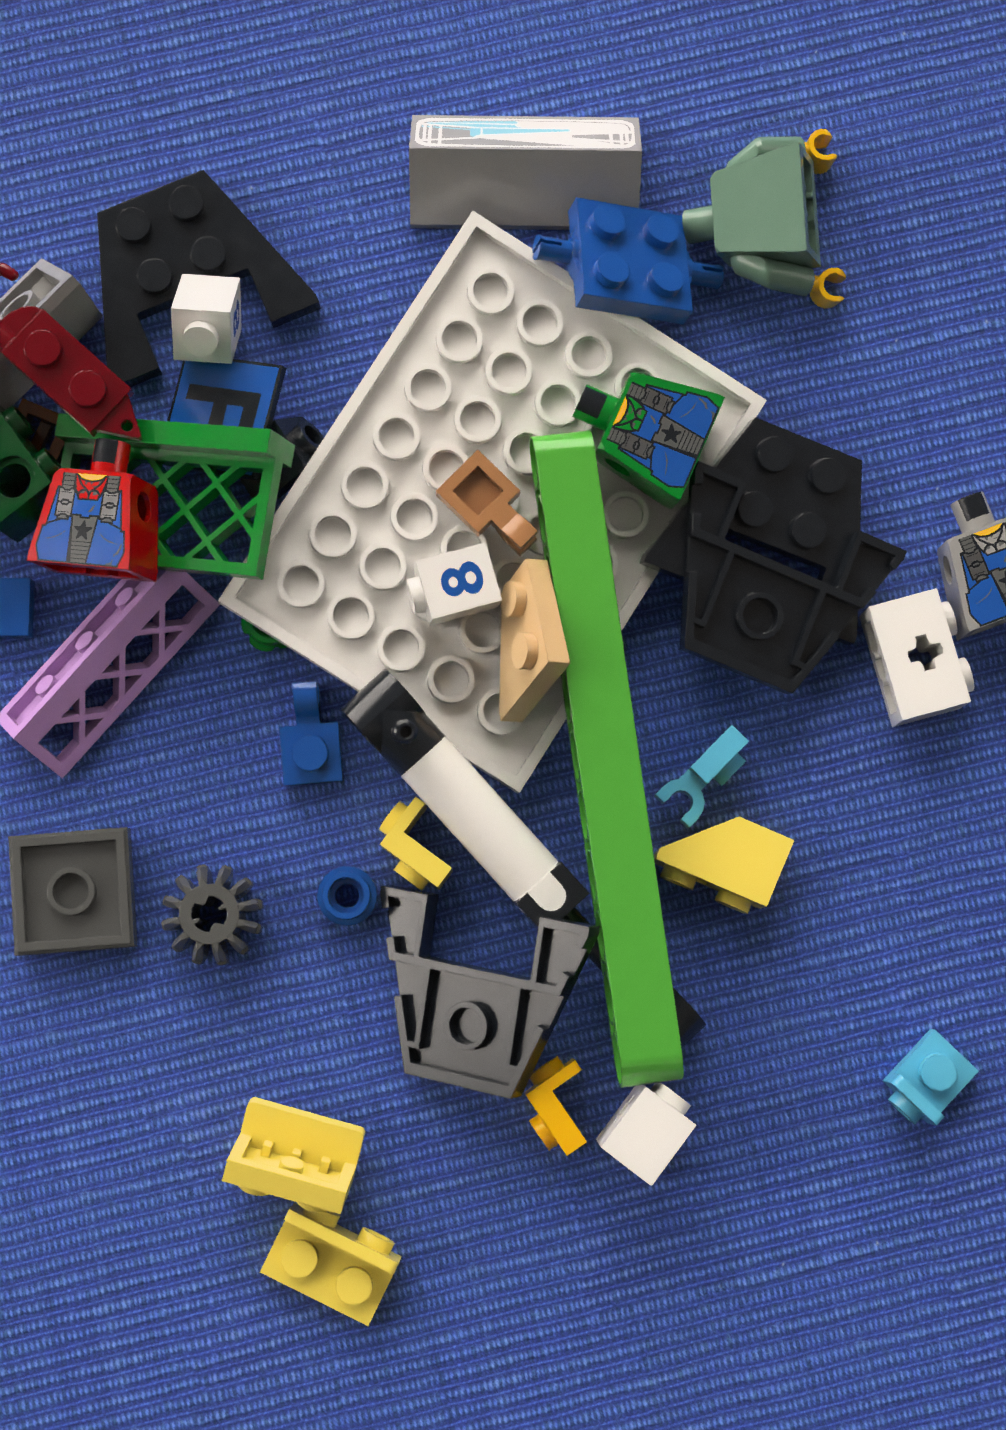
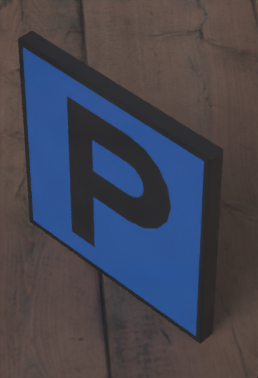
[163,359,287,481]

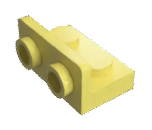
[260,1203,402,1326]

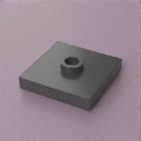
[8,827,138,956]

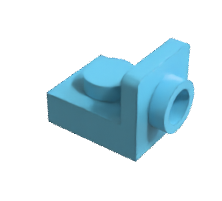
[882,1029,979,1126]

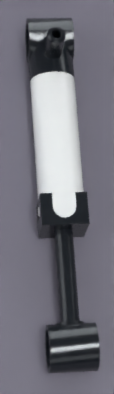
[340,669,706,1048]

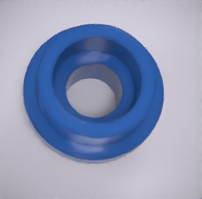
[317,866,377,926]

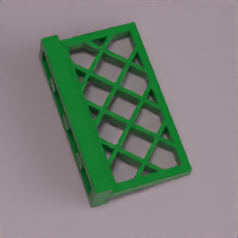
[54,413,295,580]

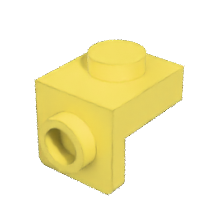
[379,797,453,891]

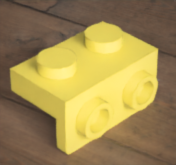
[222,1097,365,1214]

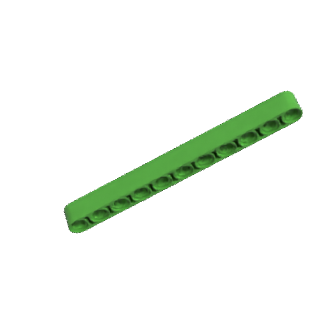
[530,430,684,1088]

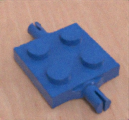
[532,197,724,324]

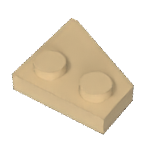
[499,558,570,722]

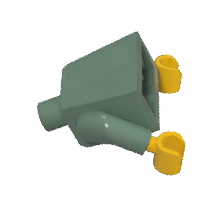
[682,129,846,309]

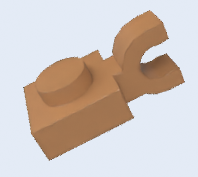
[436,450,538,557]

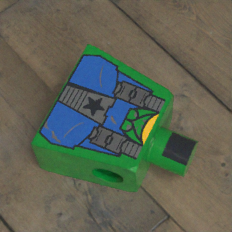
[572,373,725,510]

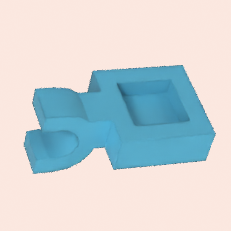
[654,725,749,829]

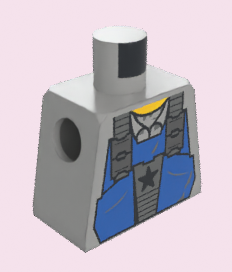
[937,491,1006,641]

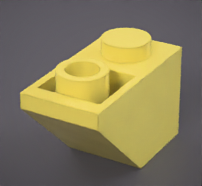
[654,817,794,914]

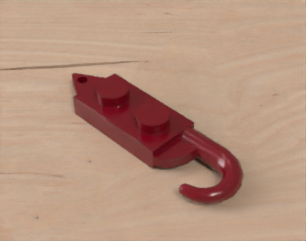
[0,262,142,441]

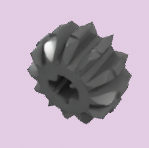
[161,864,264,965]

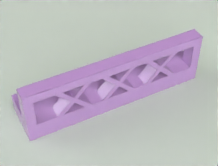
[0,550,220,779]

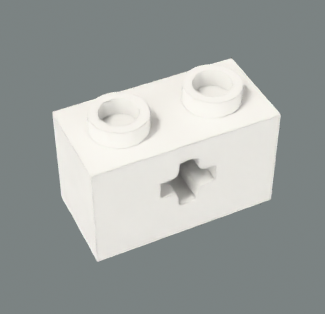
[859,588,974,727]
[596,1083,696,1186]

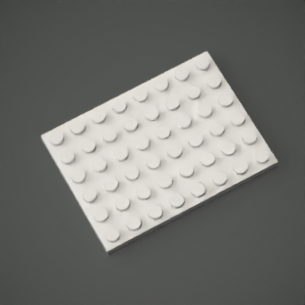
[218,211,767,794]

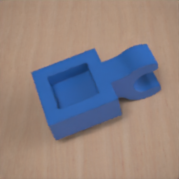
[279,681,344,786]

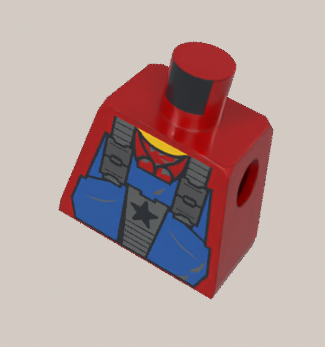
[27,438,158,582]

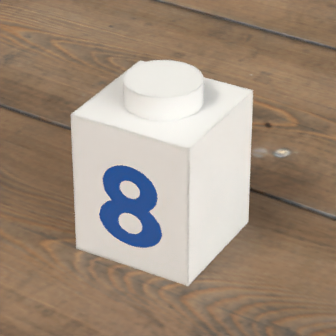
[171,274,242,364]
[406,542,502,626]

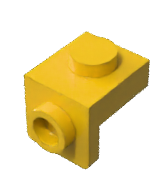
[525,1056,587,1156]

